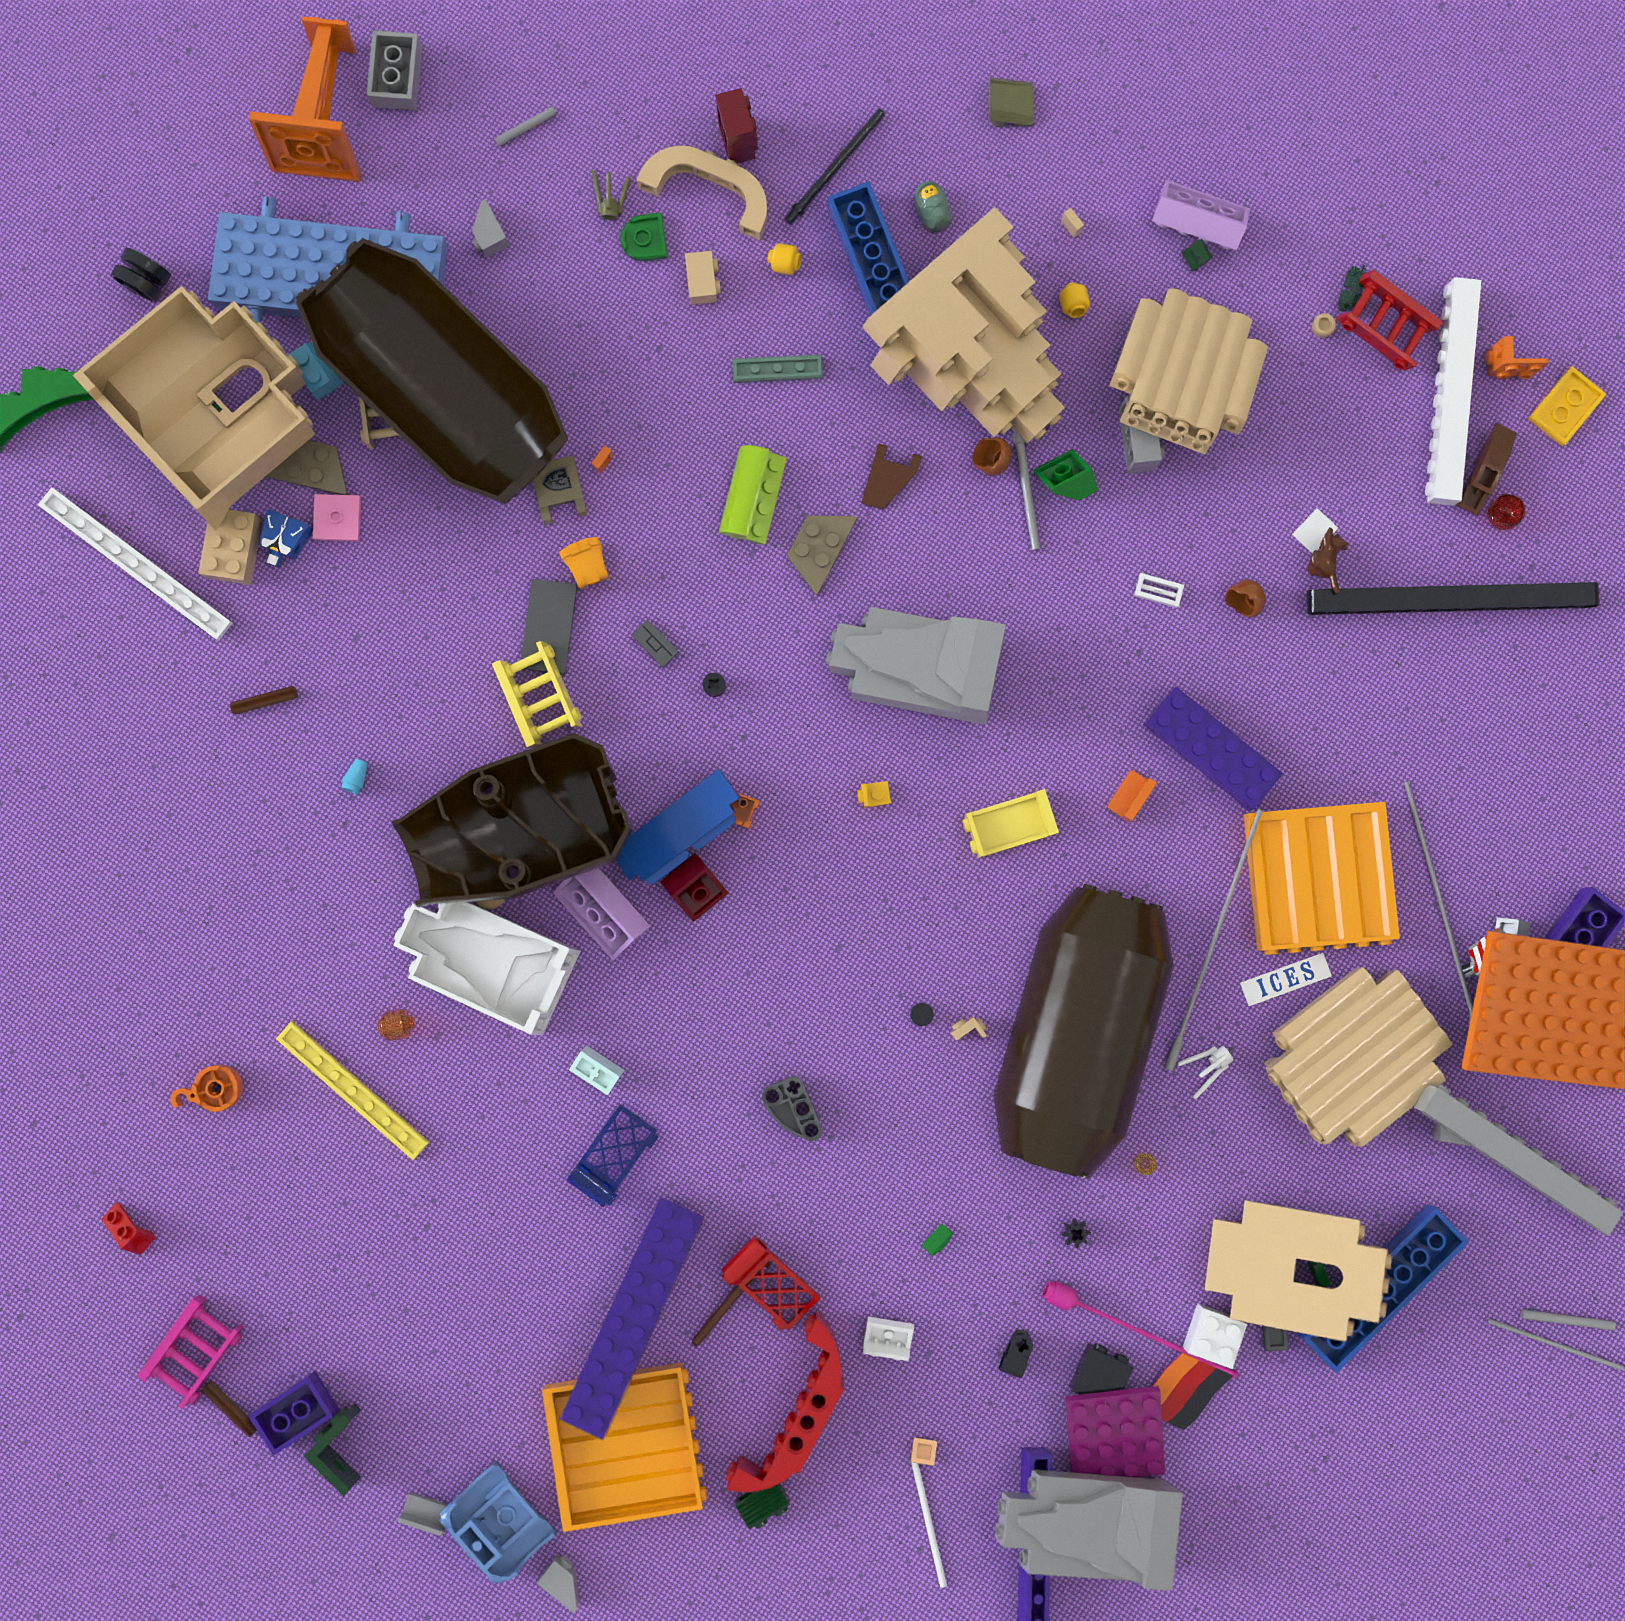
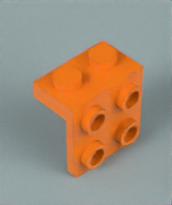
[1485,336,1549,379]

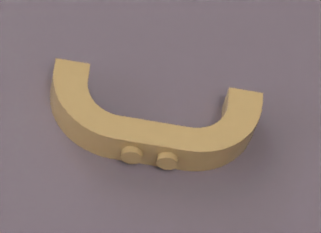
[636,146,768,241]

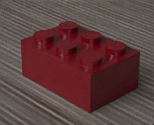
[715,88,758,164]

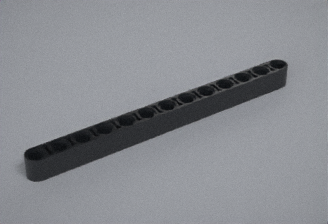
[1307,582,1600,615]

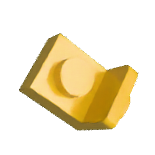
[857,781,891,808]

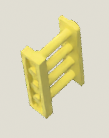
[492,641,582,748]

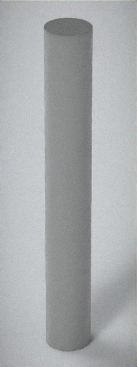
[494,106,557,147]

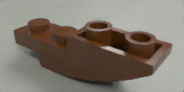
[1455,423,1516,515]

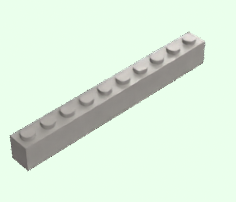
[1413,1084,1624,1236]

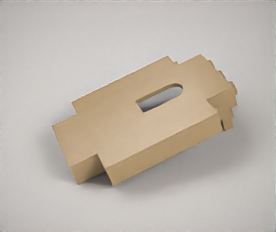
[1205,1200,1392,1341]

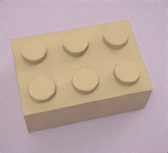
[198,510,263,585]

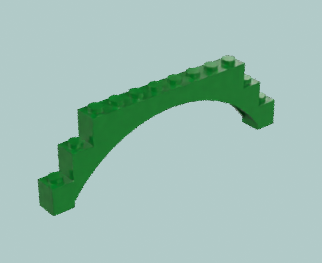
[0,366,222,453]

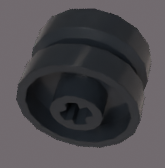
[110,247,171,303]

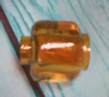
[378,1009,415,1041]

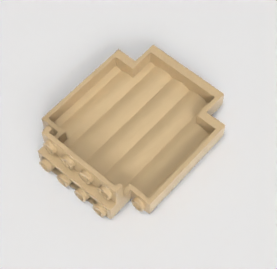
[1109,288,1268,454]
[1264,967,1453,1147]

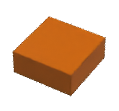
[591,445,614,474]

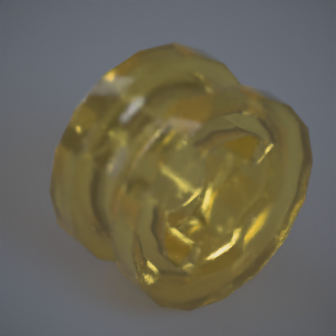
[1134,1153,1156,1175]

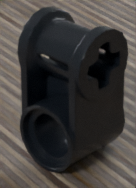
[999,1329,1033,1379]

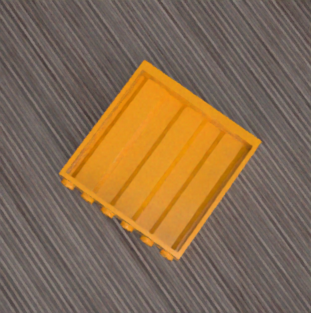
[1243,802,1400,955]
[542,1362,707,1532]

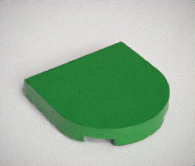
[620,212,668,261]

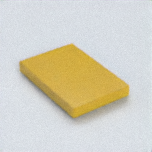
[1527,366,1607,447]

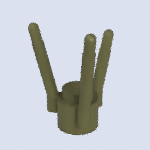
[592,170,630,220]

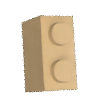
[685,251,721,305]

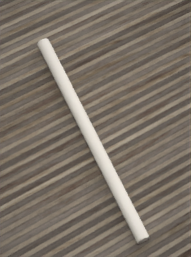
[911,1463,947,1588]

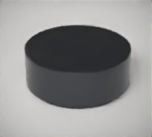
[910,1003,934,1026]

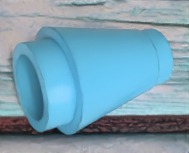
[341,759,368,795]

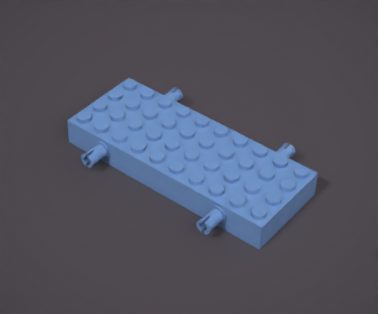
[208,196,448,323]

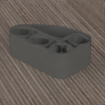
[762,1075,822,1141]

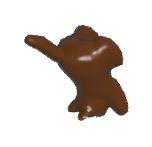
[1308,528,1349,594]

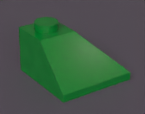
[1033,449,1098,501]

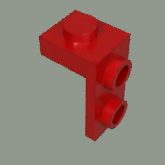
[102,1203,156,1255]

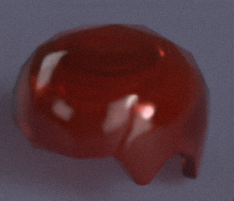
[1487,494,1526,530]

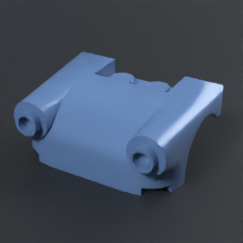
[440,1461,556,1584]

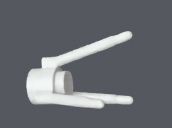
[1178,1046,1233,1099]

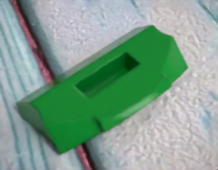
[922,1224,953,1256]

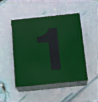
[1182,239,1213,271]

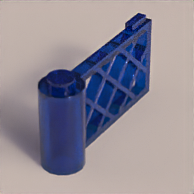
[566,1104,659,1208]

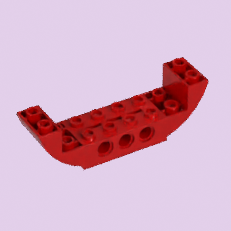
[725,1310,844,1492]

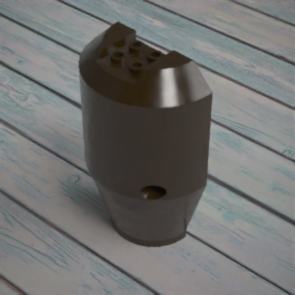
[391,733,633,908]

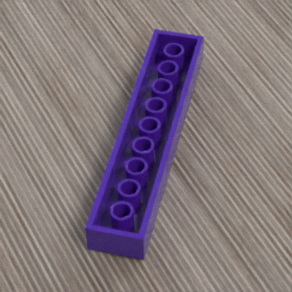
[560,1198,705,1440]

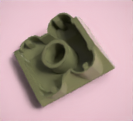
[988,77,1034,127]

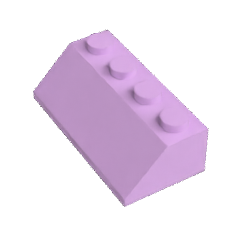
[1152,180,1250,250]
[553,868,650,961]

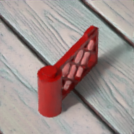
[721,1235,821,1331]

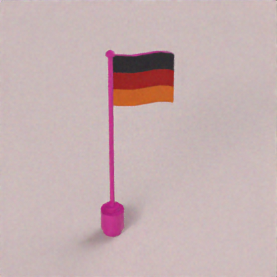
[1042,1280,1238,1430]

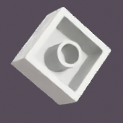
[1183,1303,1247,1369]

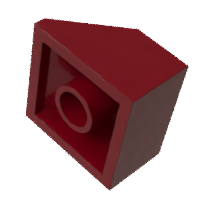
[660,853,729,922]

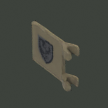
[533,455,588,524]

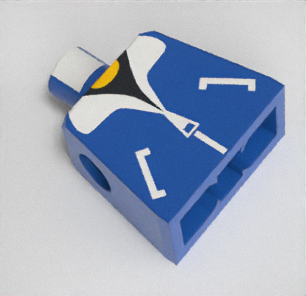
[260,509,313,568]

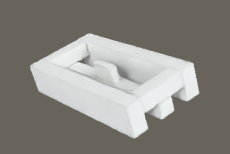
[1133,573,1184,608]

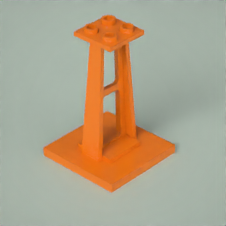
[249,16,361,182]

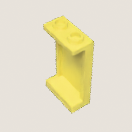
[962,789,1059,858]

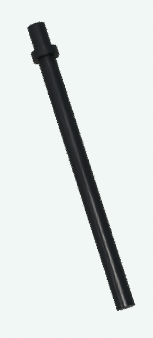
[785,108,885,225]

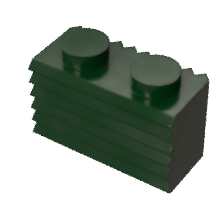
[735,1483,790,1530]

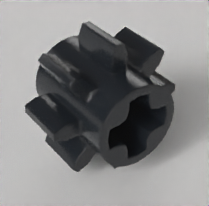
[1061,1218,1091,1249]

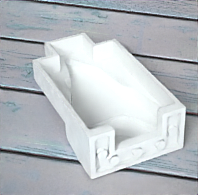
[393,902,581,1035]

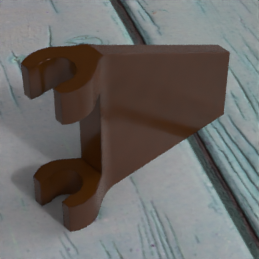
[861,443,922,510]

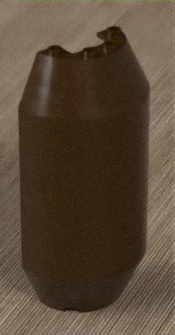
[296,238,568,504]
[993,884,1174,1179]

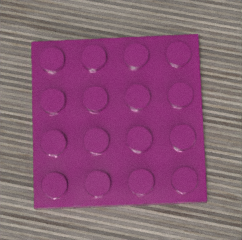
[1065,1386,1165,1477]

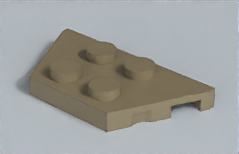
[265,440,348,495]
[787,516,857,596]

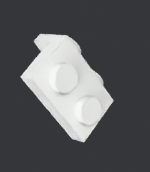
[863,1317,914,1361]

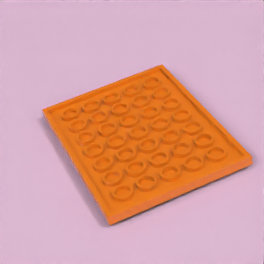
[1462,931,1625,1089]

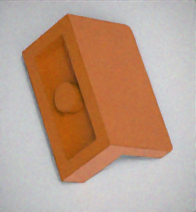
[1107,770,1157,822]

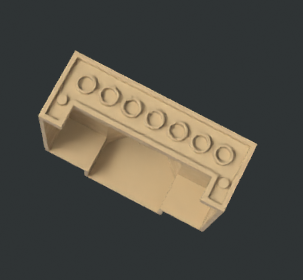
[73,286,315,530]

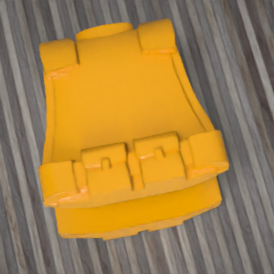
[559,537,609,590]

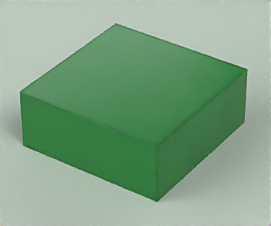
[1307,1261,1330,1287]

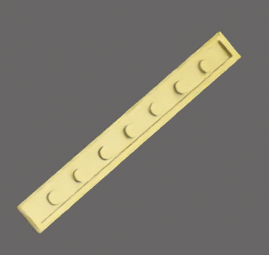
[276,1021,430,1160]

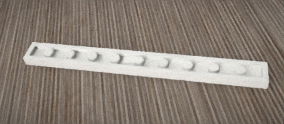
[38,487,233,641]

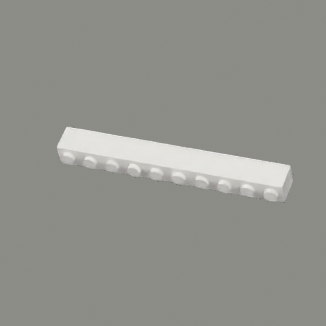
[1425,277,1482,506]

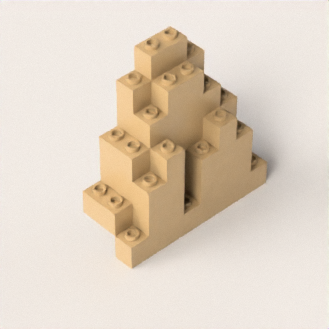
[862,207,1065,443]

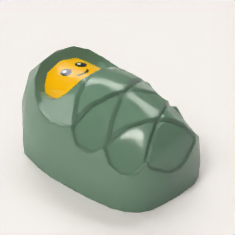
[913,181,952,233]

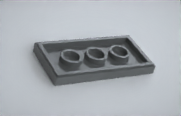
[521,579,577,675]

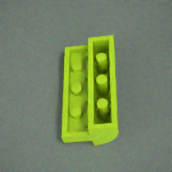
[718,445,787,545]

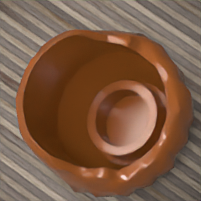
[972,437,1012,477]
[1225,579,1266,618]

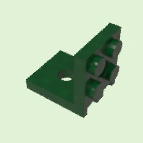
[303,1404,361,1497]

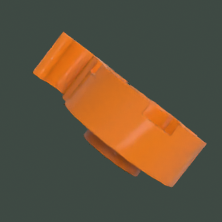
[170,1064,243,1112]

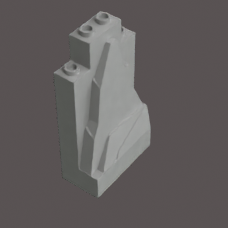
[826,607,1006,725]
[995,1469,1183,1591]

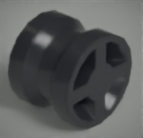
[702,673,726,697]

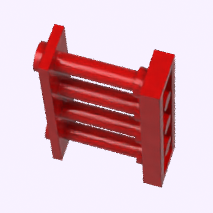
[1336,270,1443,371]

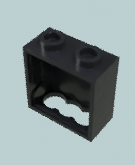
[1069,1343,1133,1395]

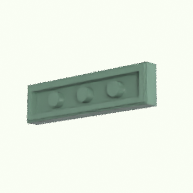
[732,355,823,383]

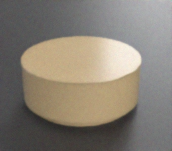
[1312,313,1336,338]

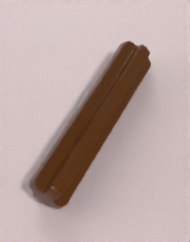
[230,686,298,715]
[201,1381,257,1437]

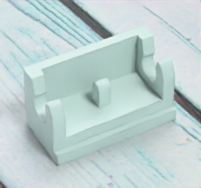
[569,1045,625,1095]

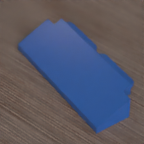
[617,769,741,884]

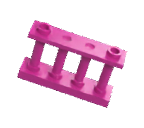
[137,1295,244,1409]

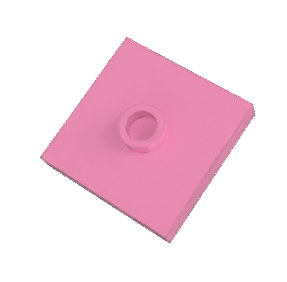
[313,494,361,542]

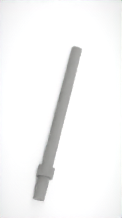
[1012,427,1041,551]

